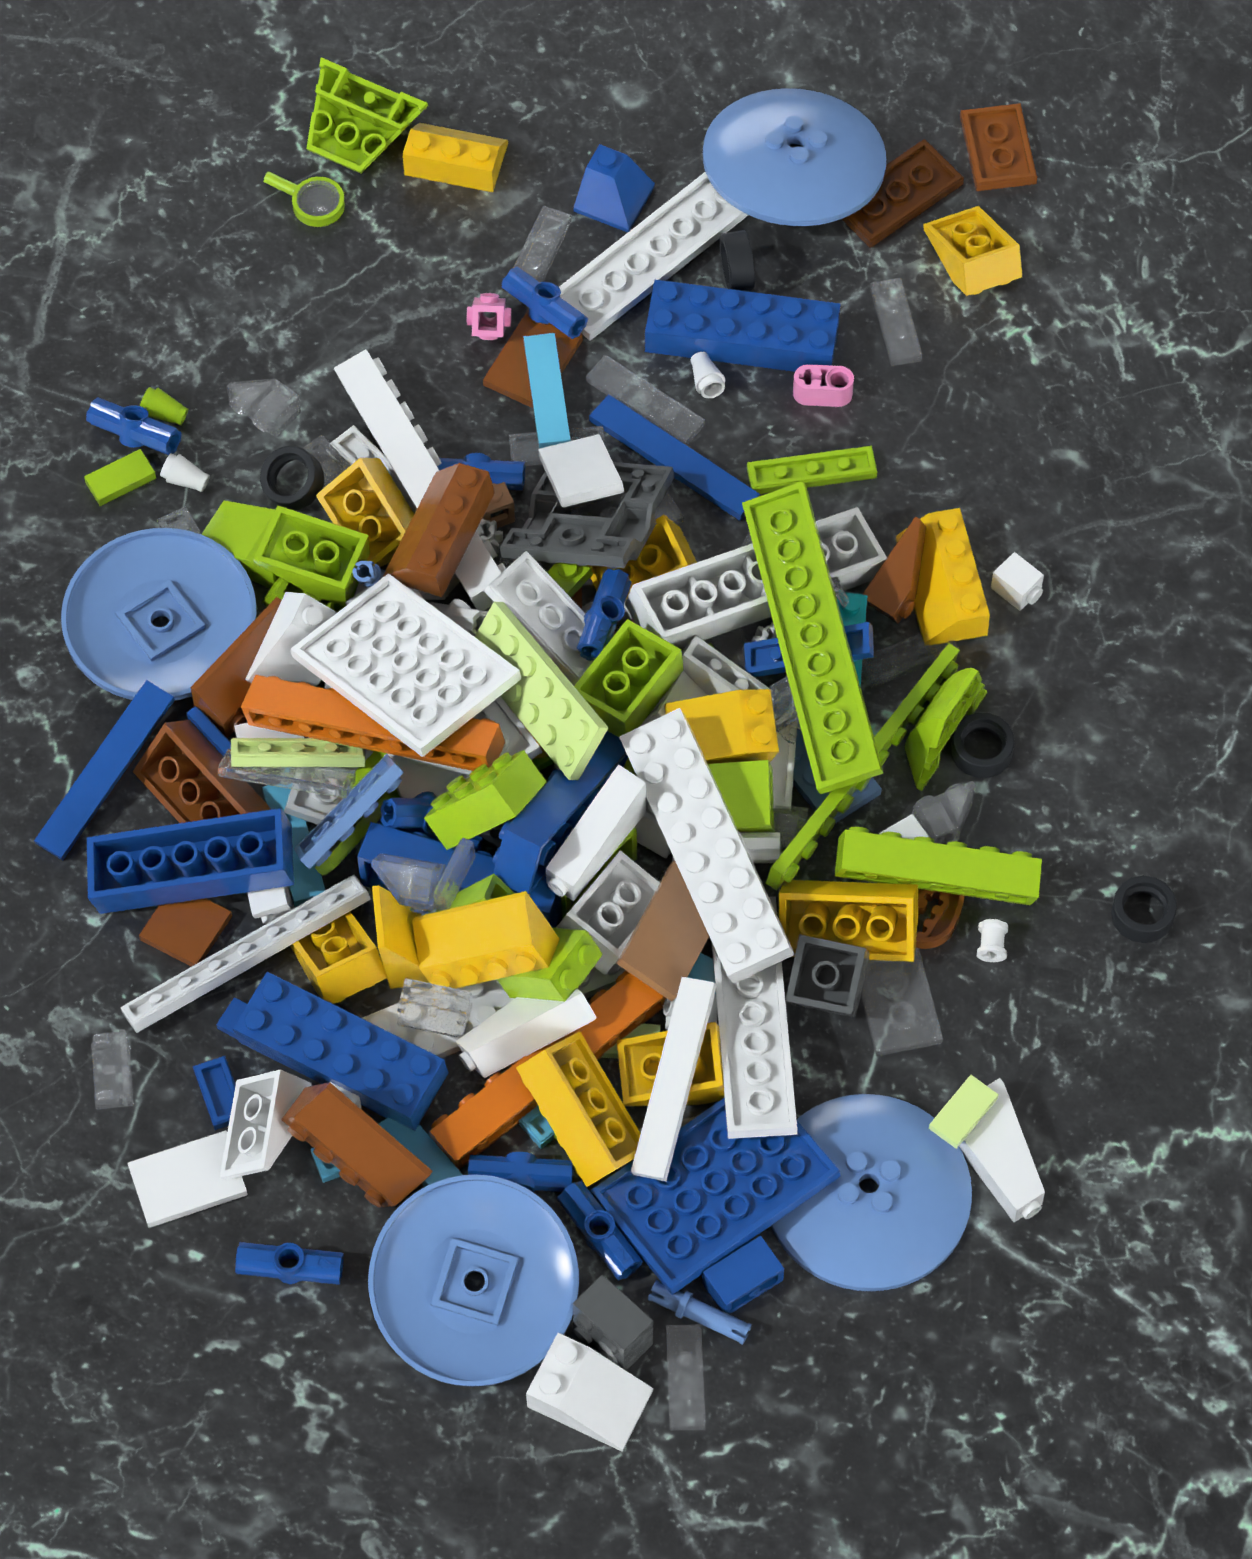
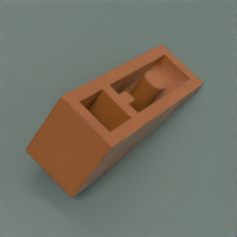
[862,516,926,624]

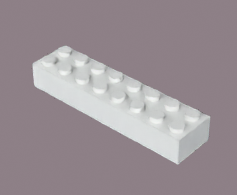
[625,507,887,649]
[619,708,795,983]

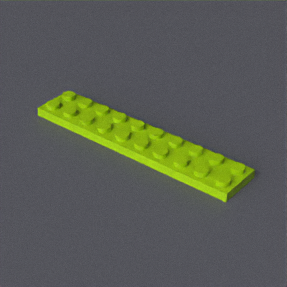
[742,481,883,795]

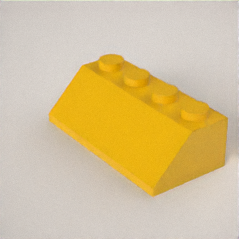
[895,508,990,647]
[779,880,918,962]
[412,891,560,992]
[516,1031,641,1187]

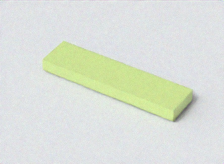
[231,738,365,767]

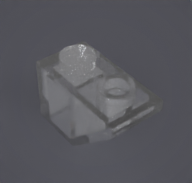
[227,379,301,437]
[912,781,976,845]

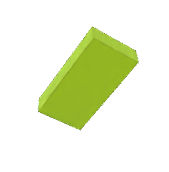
[84,449,156,506]

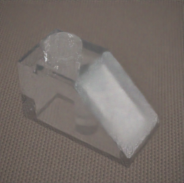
[371,853,446,914]

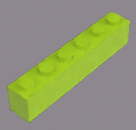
[835,827,1042,905]

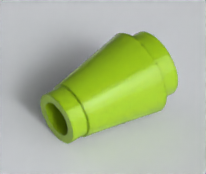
[140,387,189,426]

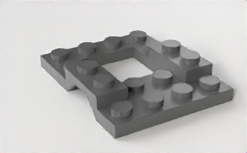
[500,462,675,569]

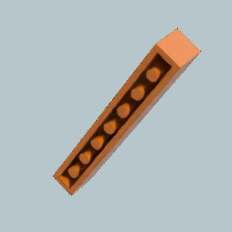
[241,675,505,771]
[429,970,666,1170]

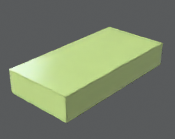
[929,1075,999,1149]

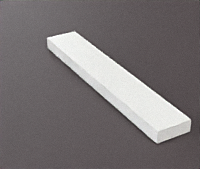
[631,977,717,1181]

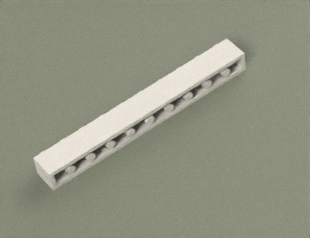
[334,349,506,611]

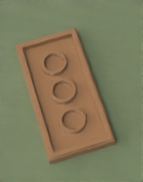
[616,860,709,1001]

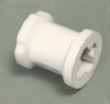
[977,919,1008,962]

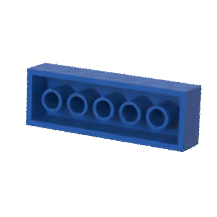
[645,279,840,372]
[492,731,628,894]
[87,808,294,914]
[357,822,562,928]
[233,972,449,1131]

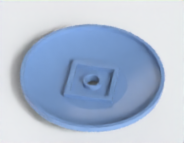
[703,88,887,226]
[61,528,257,700]
[771,1094,972,1291]
[368,1175,579,1387]

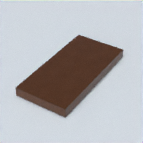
[842,139,964,248]

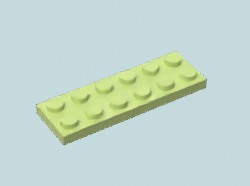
[475,602,608,780]

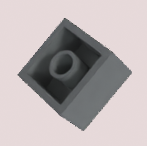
[785,935,870,1018]
[572,1275,653,1371]

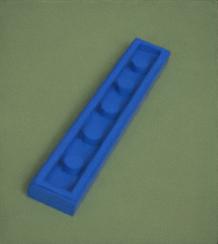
[589,394,760,521]
[34,680,175,861]

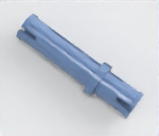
[353,561,385,587]
[648,1280,752,1345]

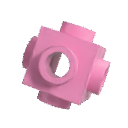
[467,293,511,340]

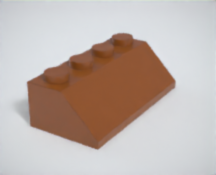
[383,463,495,597]
[190,597,282,738]
[133,720,271,823]
[281,1082,433,1208]

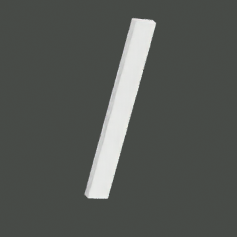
[120,875,371,1033]

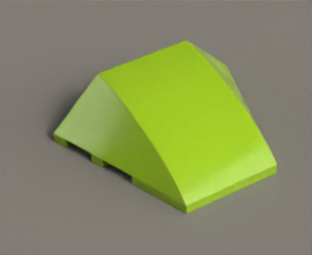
[306,57,428,174]
[905,668,987,791]

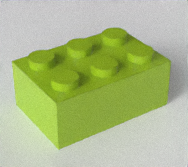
[574,619,684,737]
[424,750,547,850]

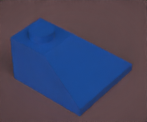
[573,144,655,233]

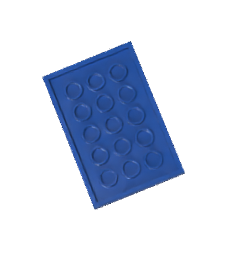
[591,1098,841,1295]

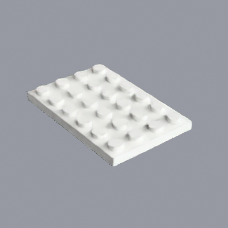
[290,573,521,757]

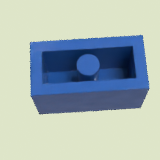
[702,1236,784,1314]

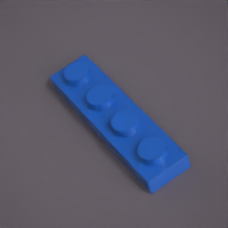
[744,622,874,677]

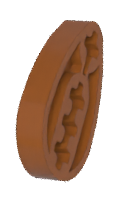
[916,889,964,949]

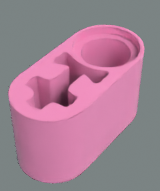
[793,365,854,407]

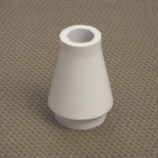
[690,352,726,398]
[160,453,210,492]

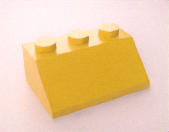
[403,123,508,192]
[316,457,414,567]

